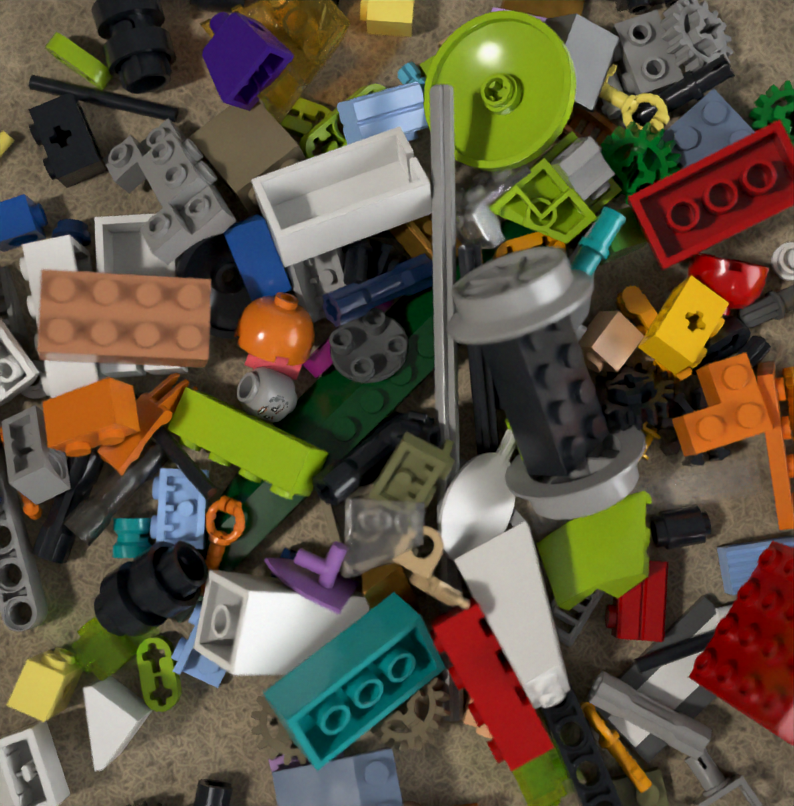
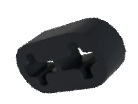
[690,316,751,375]

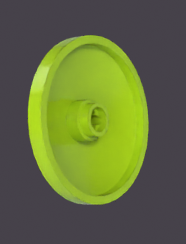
[423,11,576,172]

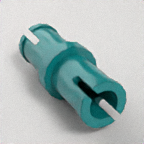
[570,207,626,276]

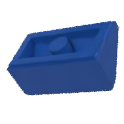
[223,214,292,301]

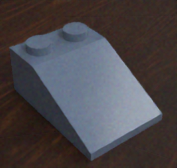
[272,747,403,806]

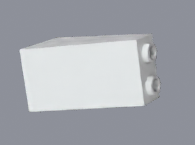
[454,521,570,710]
[193,570,370,675]

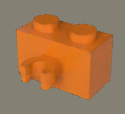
[42,377,140,457]

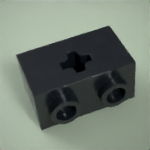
[28,92,108,188]

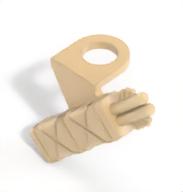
[393,526,470,608]

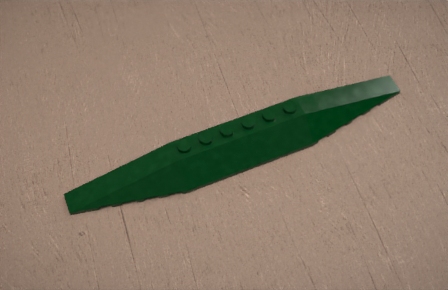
[174,219,546,623]

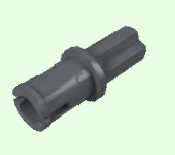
[737,285,794,329]

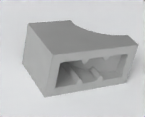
[550,137,615,201]

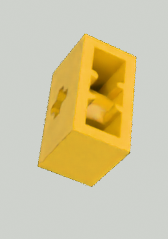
[638,275,729,375]

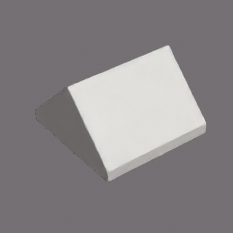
[83,675,152,771]

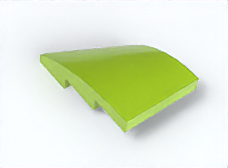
[488,131,622,244]
[537,491,652,611]

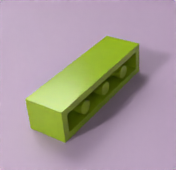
[167,387,329,499]

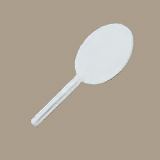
[438,428,517,562]

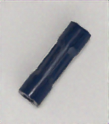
[322,253,433,327]

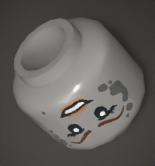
[237,367,297,422]

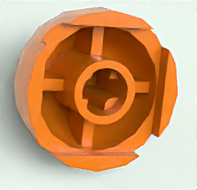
[234,292,315,366]

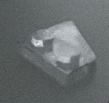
[343,498,424,577]

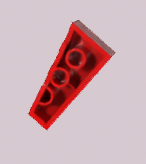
[429,597,555,772]

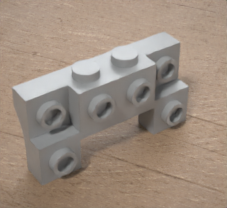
[103,119,236,265]

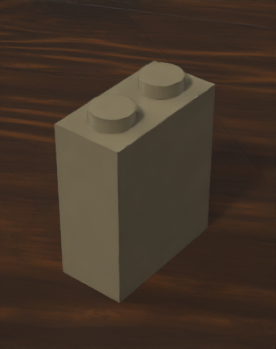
[189,101,307,213]

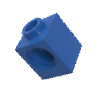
[0,194,48,252]

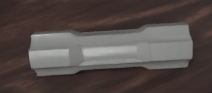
[587,670,712,760]

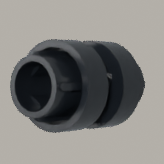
[91,0,176,94]
[94,541,208,637]

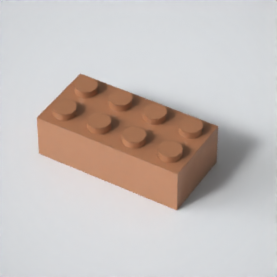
[37,269,211,368]

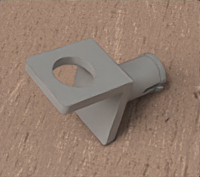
[684,748,763,806]

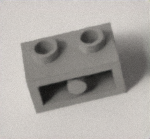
[611,9,684,104]

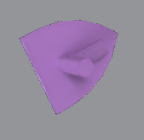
[265,542,360,614]

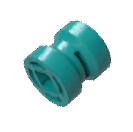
[112,518,151,558]

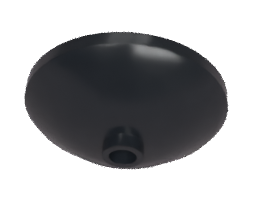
[175,223,291,339]

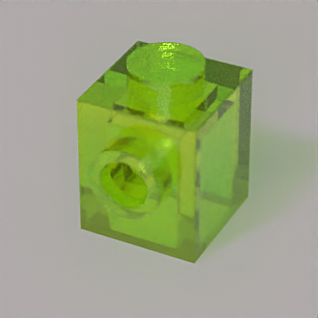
[71,617,138,681]
[512,752,568,806]

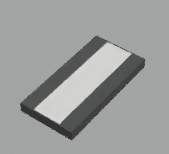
[594,596,718,764]

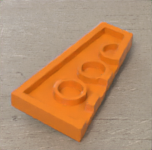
[757,361,794,530]

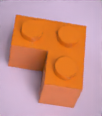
[672,352,773,457]

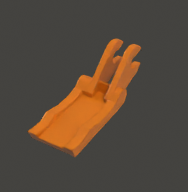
[97,373,198,476]

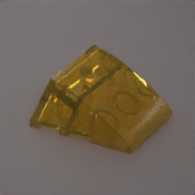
[199,0,351,124]

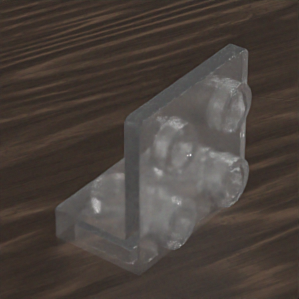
[455,165,531,249]

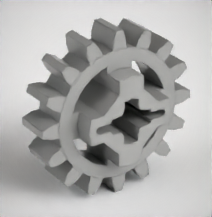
[660,0,733,73]

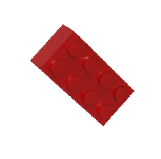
[628,120,794,271]

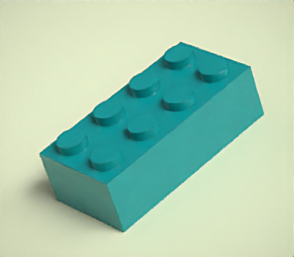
[263,592,446,771]

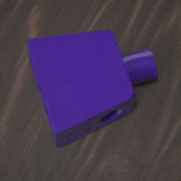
[202,12,294,111]

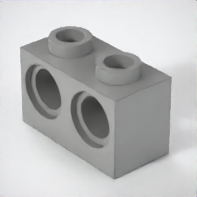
[1,405,71,505]

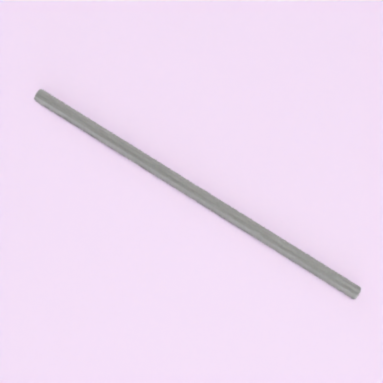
[430,84,464,721]

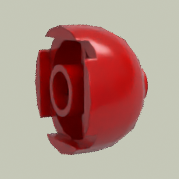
[687,253,769,315]

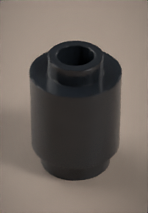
[650,505,711,550]

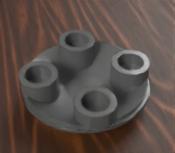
[329,308,409,383]

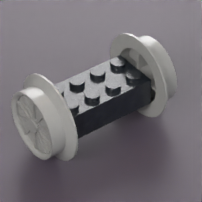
[447,247,646,520]

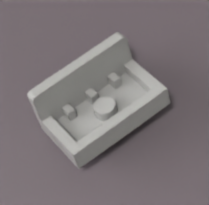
[283,247,346,323]

